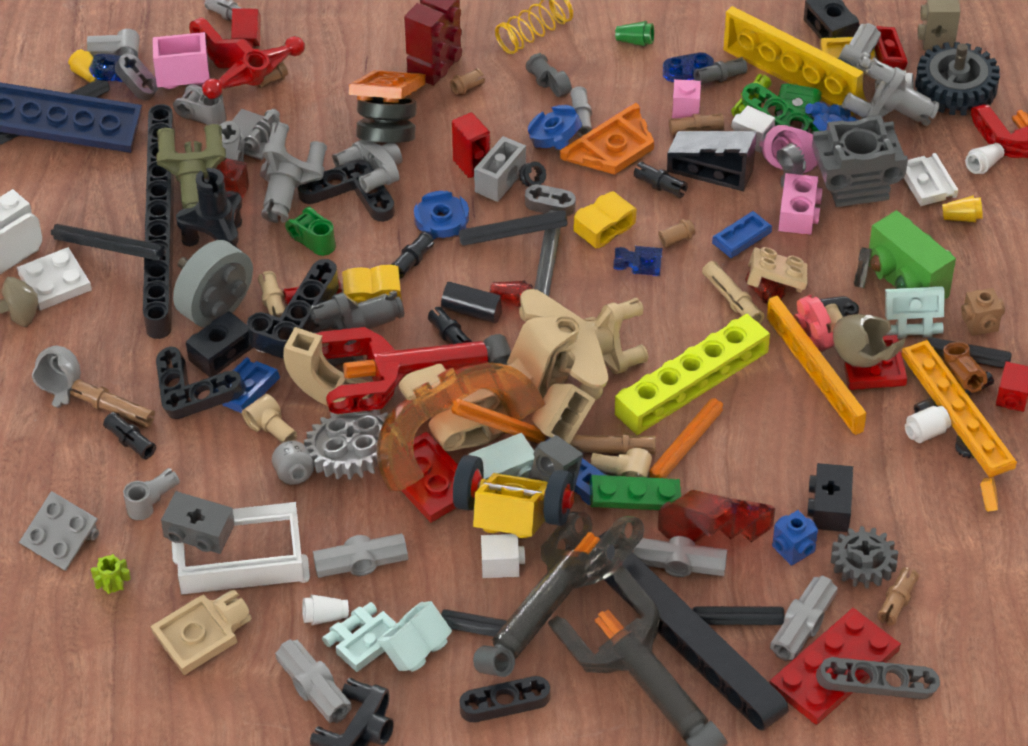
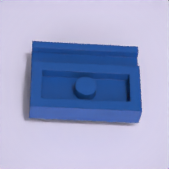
[216,357,280,413]

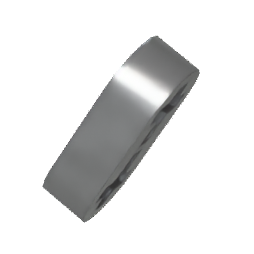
[115,53,158,100]
[525,184,576,216]

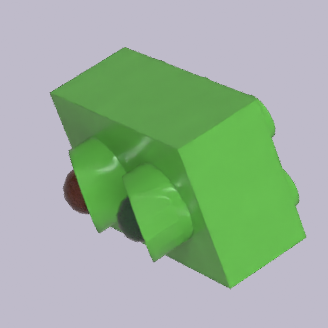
[867,210,956,300]

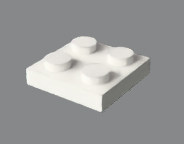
[17,247,92,311]

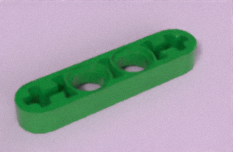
[741,83,819,134]

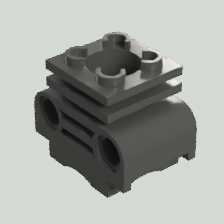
[812,115,908,207]

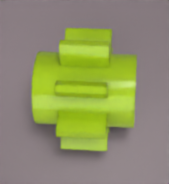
[91,554,131,594]

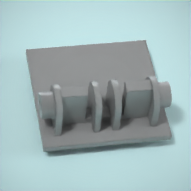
[232,109,285,160]
[19,491,99,571]

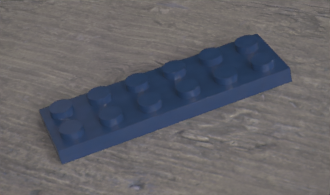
[0,82,142,153]

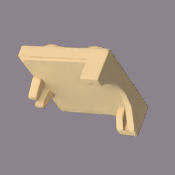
[747,247,807,293]

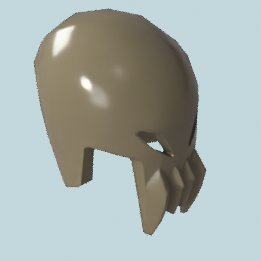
[833,314,906,368]

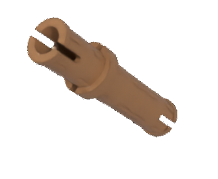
[70,379,155,428]
[570,433,656,455]

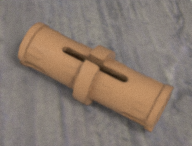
[669,113,724,135]
[877,567,919,626]

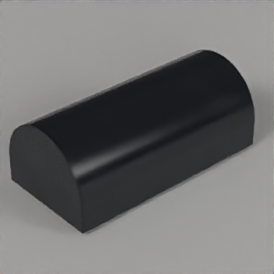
[441,282,502,323]

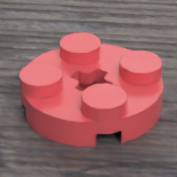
[793,295,834,352]

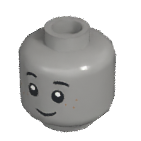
[272,441,314,485]

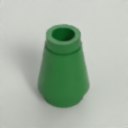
[615,21,655,47]

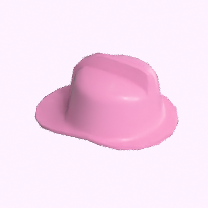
[759,125,818,173]

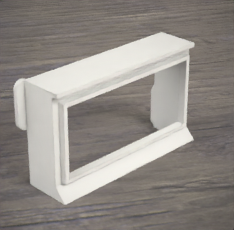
[172,502,310,595]

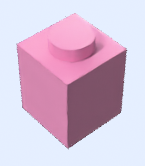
[672,79,701,119]

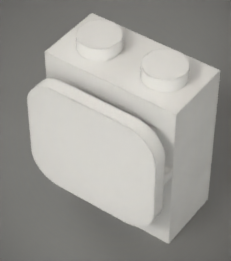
[0,189,42,274]

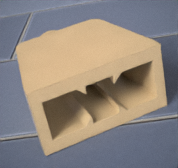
[532,384,596,444]

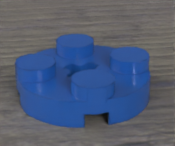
[528,105,582,149]
[414,191,469,239]

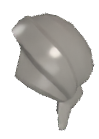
[32,346,81,408]

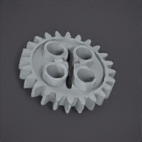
[304,409,401,479]

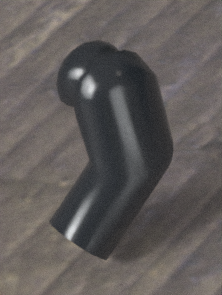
[820,296,859,317]

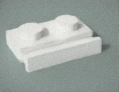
[904,153,958,206]

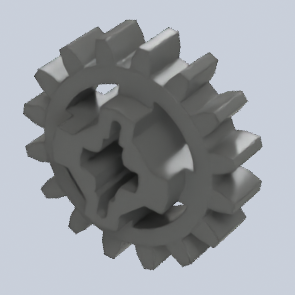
[830,526,898,588]

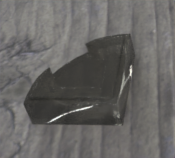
[854,247,872,288]

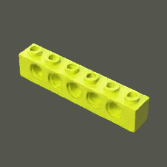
[614,314,770,435]

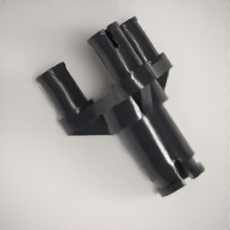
[176,168,242,247]

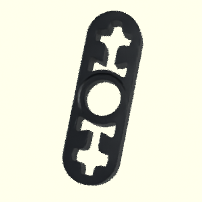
[459,676,550,723]

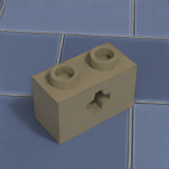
[917,0,960,51]

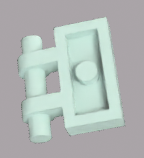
[885,286,944,339]
[322,602,397,672]

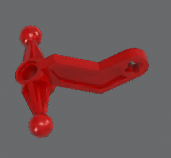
[189,17,305,99]

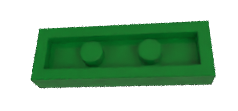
[589,475,682,511]

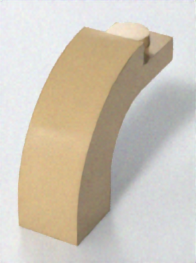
[284,327,372,406]

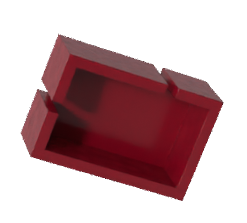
[404,0,463,86]

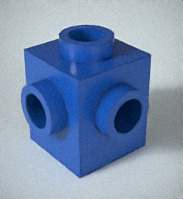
[772,510,818,566]

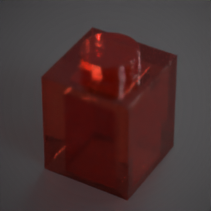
[215,158,249,199]

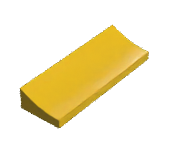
[723,6,867,116]

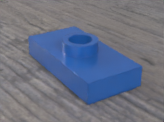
[712,211,772,258]

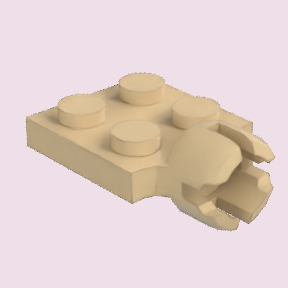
[150,590,252,675]

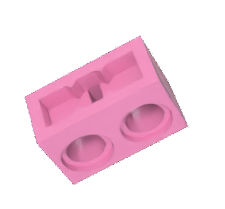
[778,173,823,235]

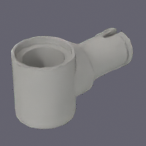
[123,468,180,520]

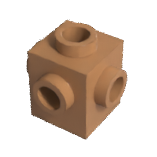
[961,288,1005,336]

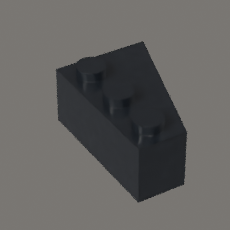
[667,131,757,192]

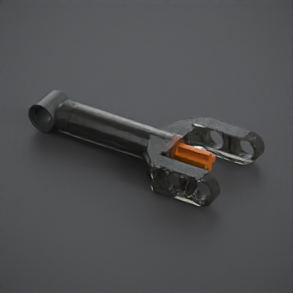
[473,511,644,677]
[547,565,728,746]

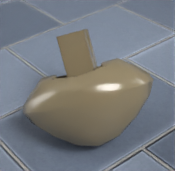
[0,277,39,327]

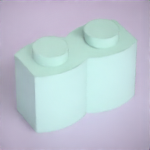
[378,601,452,672]

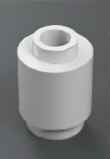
[905,406,951,443]

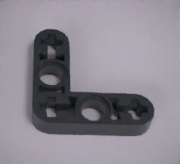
[298,160,395,222]
[156,346,246,419]

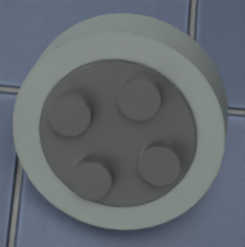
[173,240,253,327]

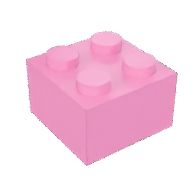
[153,32,210,89]

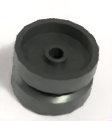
[356,97,417,143]

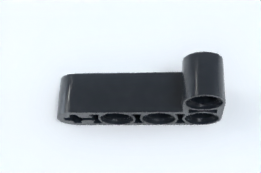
[247,259,339,359]

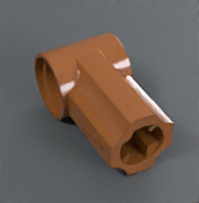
[943,342,987,393]

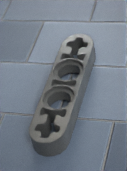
[816,657,940,699]

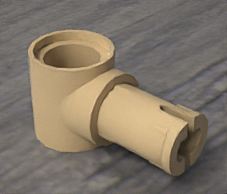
[242,394,297,443]
[590,448,652,477]

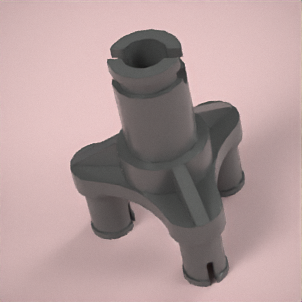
[309,290,405,367]

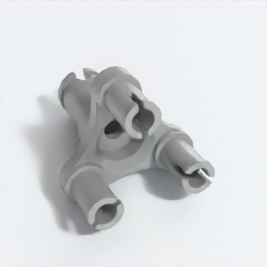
[842,55,939,126]
[260,122,327,223]

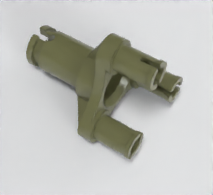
[156,124,226,209]

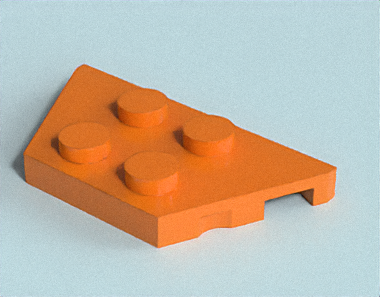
[560,102,654,175]

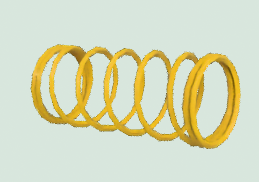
[495,0,573,54]

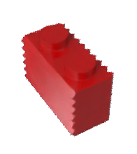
[452,112,491,178]

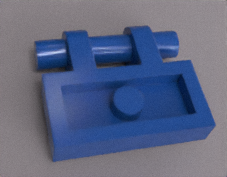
[805,102,858,131]

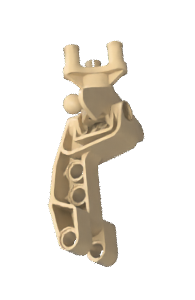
[399,289,648,451]

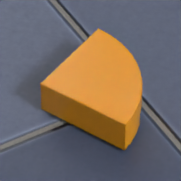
[980,477,998,512]

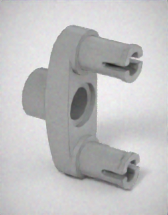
[332,139,403,193]

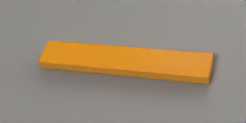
[767,296,867,435]
[901,340,1017,478]

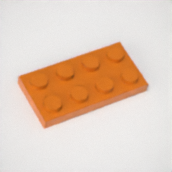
[349,70,426,103]

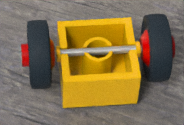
[452,455,575,538]

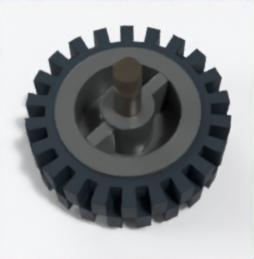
[915,42,1000,116]

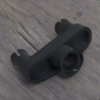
[310,678,394,746]

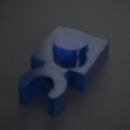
[613,246,663,276]

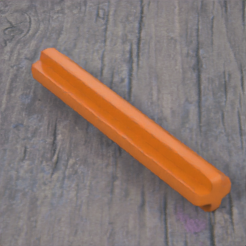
[451,398,546,444]
[649,398,723,478]

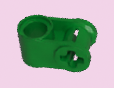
[285,207,336,256]

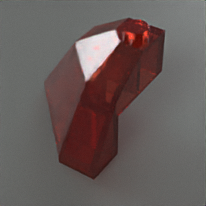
[657,490,775,543]

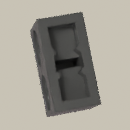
[528,435,583,491]

